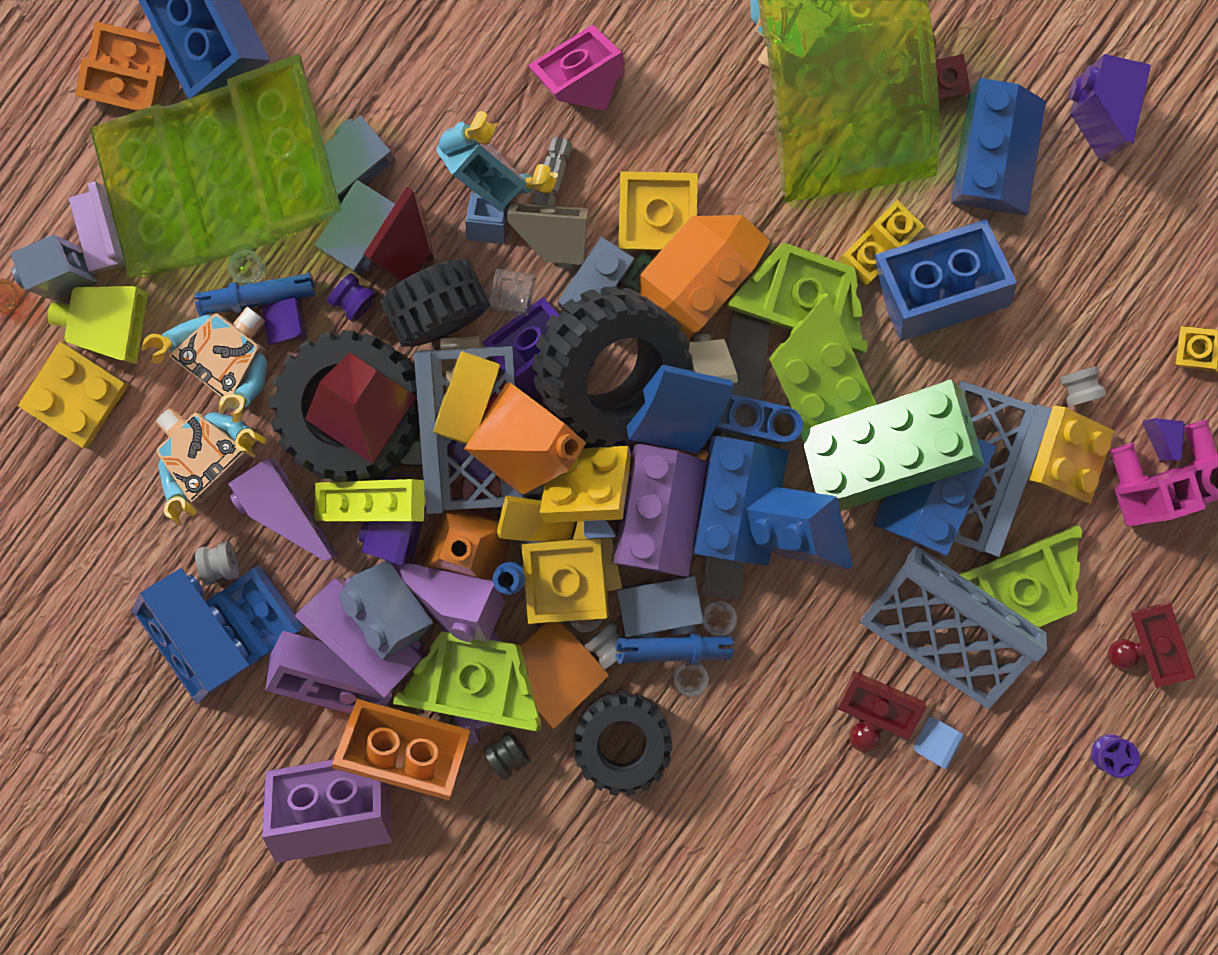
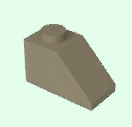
[507,203,588,268]
[687,334,738,384]

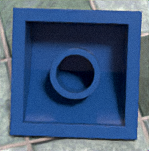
[745,487,853,570]

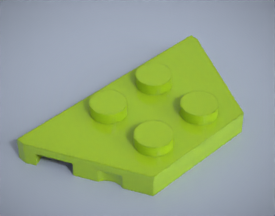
[726,243,868,353]
[769,293,877,430]
[959,525,1082,627]
[393,631,542,731]

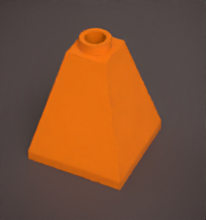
[464,383,586,494]
[421,508,511,581]

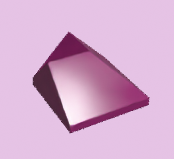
[528,25,625,111]

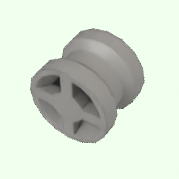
[1059,366,1107,407]
[195,541,239,586]
[584,620,628,670]

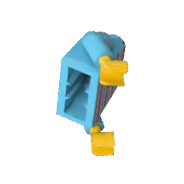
[436,111,559,212]

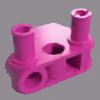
[1109,419,1218,526]

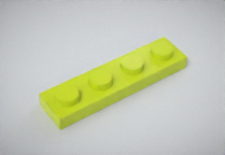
[314,479,426,522]

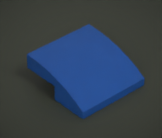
[626,365,734,453]
[206,565,304,670]

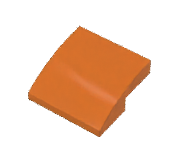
[75,21,170,114]
[520,622,609,729]

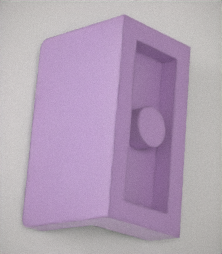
[68,181,131,274]

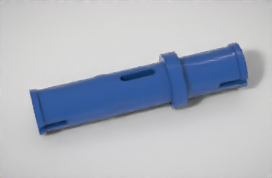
[194,272,316,317]
[492,562,526,594]
[615,634,734,665]

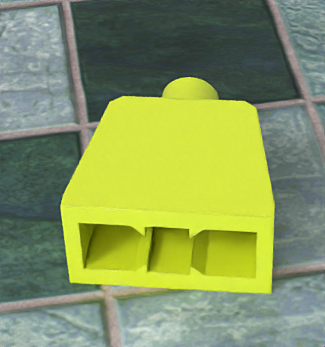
[48,286,148,364]

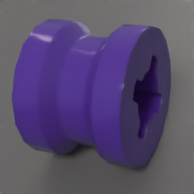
[328,273,377,323]
[1091,734,1140,778]

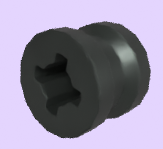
[483,730,531,780]

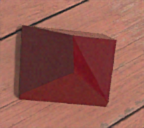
[363,187,435,281]
[305,352,417,464]

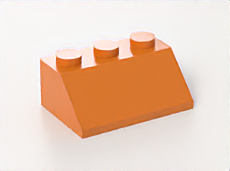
[332,699,471,800]

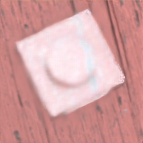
[489,269,536,316]

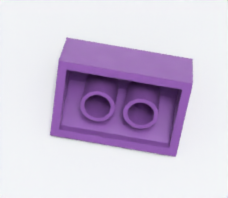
[611,444,707,577]
[295,576,426,698]
[262,759,392,863]

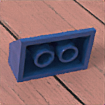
[138,0,270,100]
[951,78,1046,216]
[875,219,1017,342]
[692,436,789,566]
[872,438,997,557]
[131,568,249,705]

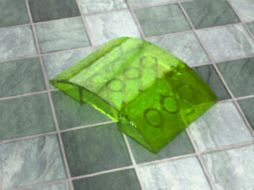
[758,0,939,203]
[90,54,341,278]

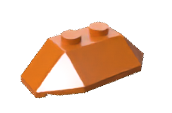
[639,215,770,339]

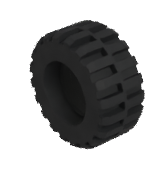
[533,286,693,447]
[269,330,420,482]

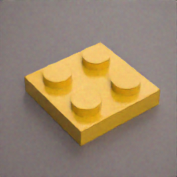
[619,171,698,252]
[18,341,129,448]
[1029,406,1114,504]
[540,446,632,523]
[522,538,609,624]

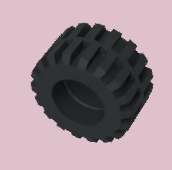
[380,259,490,347]
[573,691,672,796]

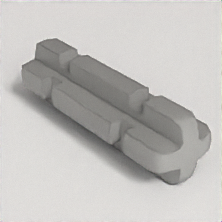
[532,137,572,206]

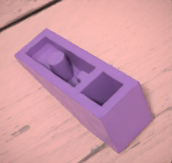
[228,458,339,561]
[389,561,505,643]
[265,631,392,714]

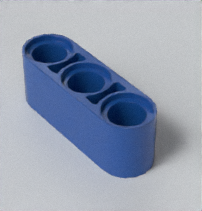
[715,394,803,444]

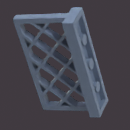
[414,346,523,514]
[953,381,1052,558]
[860,546,1047,710]

